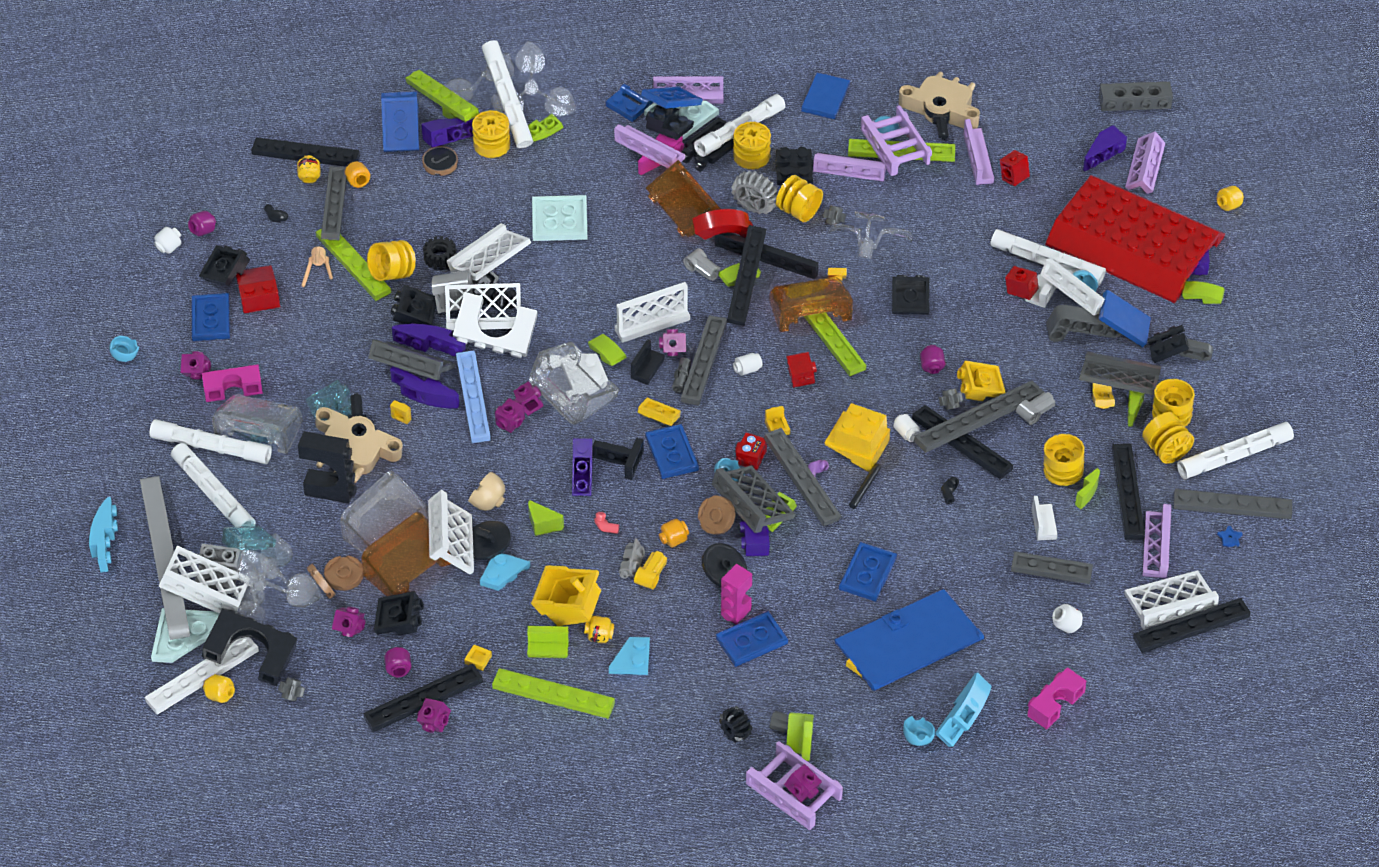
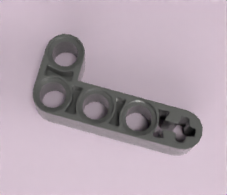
[1046,305,1122,342]

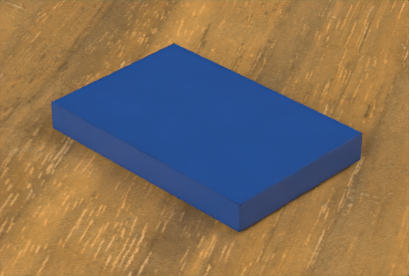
[801,73,850,119]
[641,86,703,109]
[1099,290,1151,347]
[192,293,230,341]
[645,424,699,479]
[839,542,897,602]
[716,611,788,667]

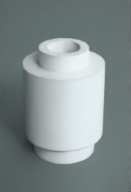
[733,353,763,376]
[893,414,921,442]

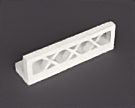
[1040,258,1105,315]

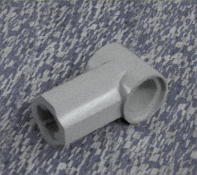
[683,248,721,281]
[1016,392,1055,425]

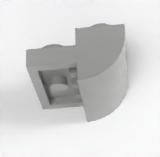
[432,270,473,313]
[195,544,242,590]

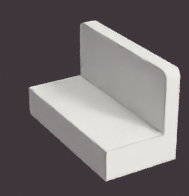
[1025,274,1057,308]
[1032,496,1057,541]

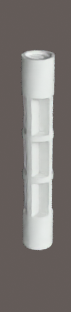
[482,41,534,148]
[694,94,785,157]
[991,229,1106,285]
[150,419,272,464]
[1177,422,1294,479]
[171,443,256,534]

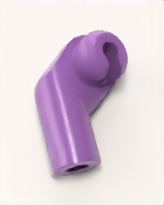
[808,460,829,477]

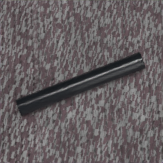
[849,463,881,509]

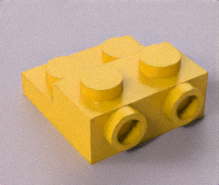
[957,361,1006,401]

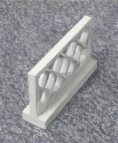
[447,224,531,281]
[615,282,690,343]
[445,283,521,330]
[428,490,474,574]
[159,546,251,613]
[1125,570,1219,630]

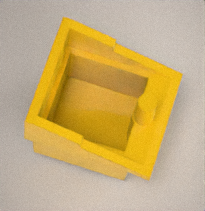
[825,403,890,472]
[531,565,601,626]

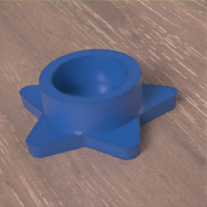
[1217,526,1243,547]

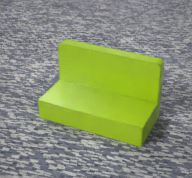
[527,626,569,658]
[786,712,814,761]

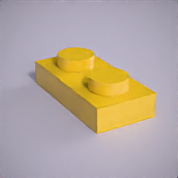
[638,398,681,426]

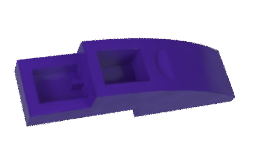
[392,324,466,356]
[390,366,459,408]

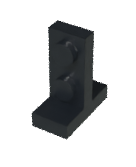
[593,438,644,480]

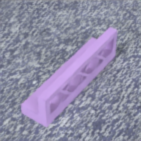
[653,77,723,104]
[963,119,994,185]
[614,124,685,171]
[1125,131,1165,194]
[813,153,886,181]
[1142,504,1171,579]

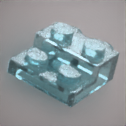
[306,379,352,421]
[222,526,276,550]

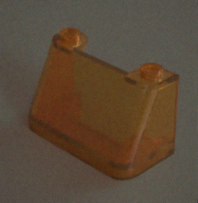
[646,160,721,237]
[769,277,853,332]
[362,512,451,596]

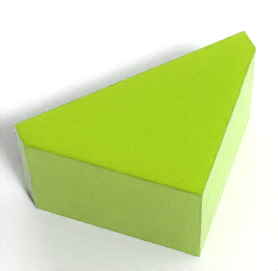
[528,500,564,536]

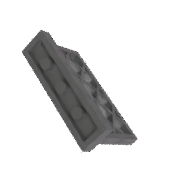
[368,339,456,380]
[1079,352,1161,395]
[711,466,795,533]

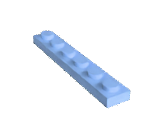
[456,351,491,443]

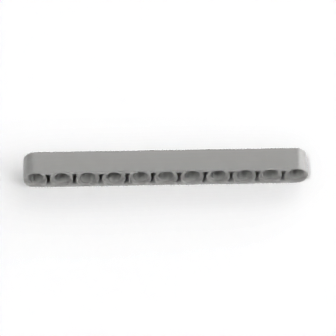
[140,476,190,640]

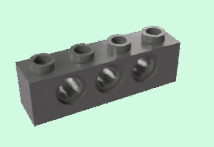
[1099,81,1173,111]

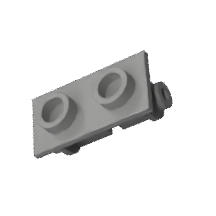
[619,538,645,579]

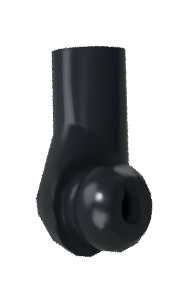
[264,204,288,222]
[941,477,959,504]

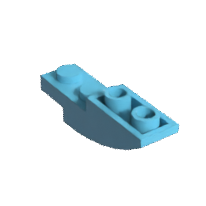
[89,497,118,572]
[935,672,992,747]

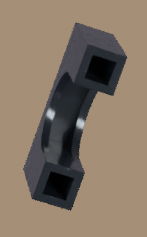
[298,431,357,504]
[202,608,297,687]

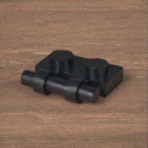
[1148,325,1189,363]

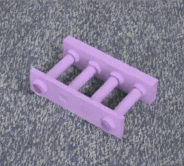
[861,105,932,176]
[746,741,843,830]

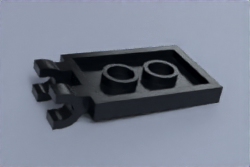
[682,117,734,172]

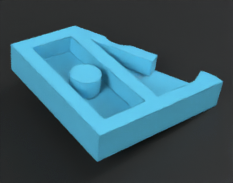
[480,553,531,591]
[609,637,650,675]

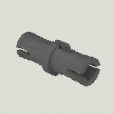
[672,358,691,393]

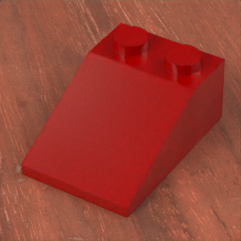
[236,265,280,314]

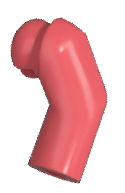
[594,512,619,534]

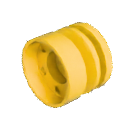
[472,110,511,158]
[733,122,771,169]
[776,175,823,222]
[367,240,416,281]
[1152,379,1195,427]
[1142,412,1194,464]
[1044,434,1085,486]

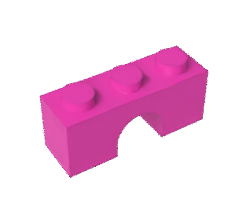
[202,365,263,402]
[721,564,752,625]
[1028,667,1087,730]

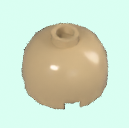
[468,472,505,511]

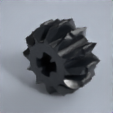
[485,287,517,310]
[719,706,753,743]

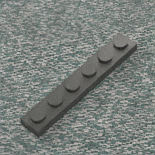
[321,166,347,240]
[681,315,727,406]
[764,428,841,527]
[1174,489,1292,519]

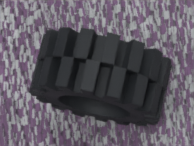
[423,236,456,270]

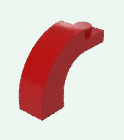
[692,209,753,240]

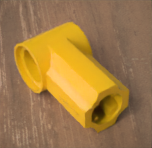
[634,551,667,590]

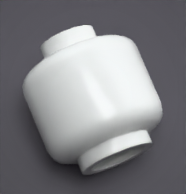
[154,227,181,254]
[1052,604,1083,633]

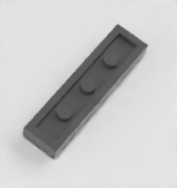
[1011,551,1093,584]

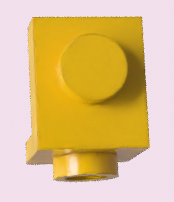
[1092,383,1115,409]
[765,406,790,435]

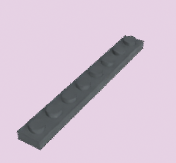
[914,381,1044,453]

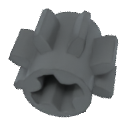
[823,205,846,226]
[938,388,963,410]
[278,677,305,701]

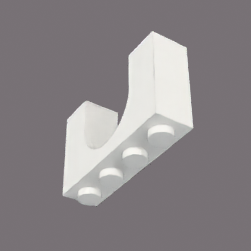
[453,292,538,358]

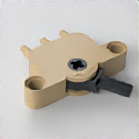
[898,72,980,140]
[315,393,403,483]

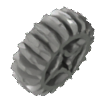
[731,170,778,215]

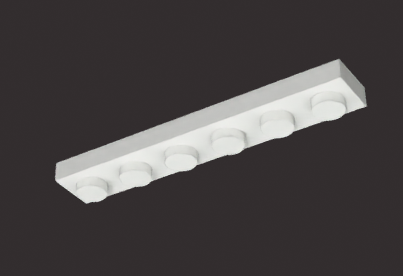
[145,637,259,715]

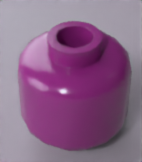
[188,211,216,236]
[920,345,946,374]
[384,647,412,678]

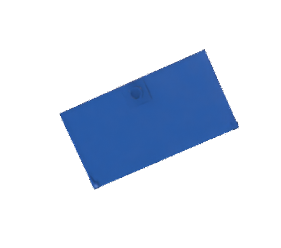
[834,589,984,691]

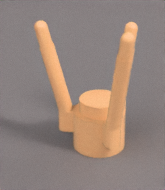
[301,247,333,287]

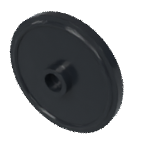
[463,521,511,560]
[702,543,747,587]

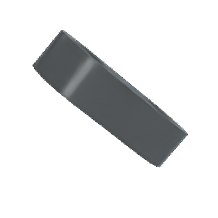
[1179,339,1213,361]

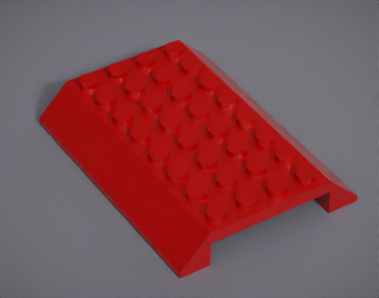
[1045,175,1226,303]

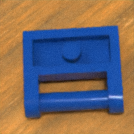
[606,84,653,122]

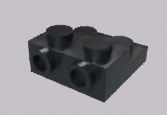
[645,105,694,140]
[775,147,813,185]
[199,245,250,287]
[892,275,930,315]
[390,285,436,325]
[374,591,424,636]

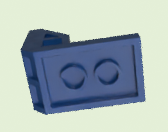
[381,92,419,152]

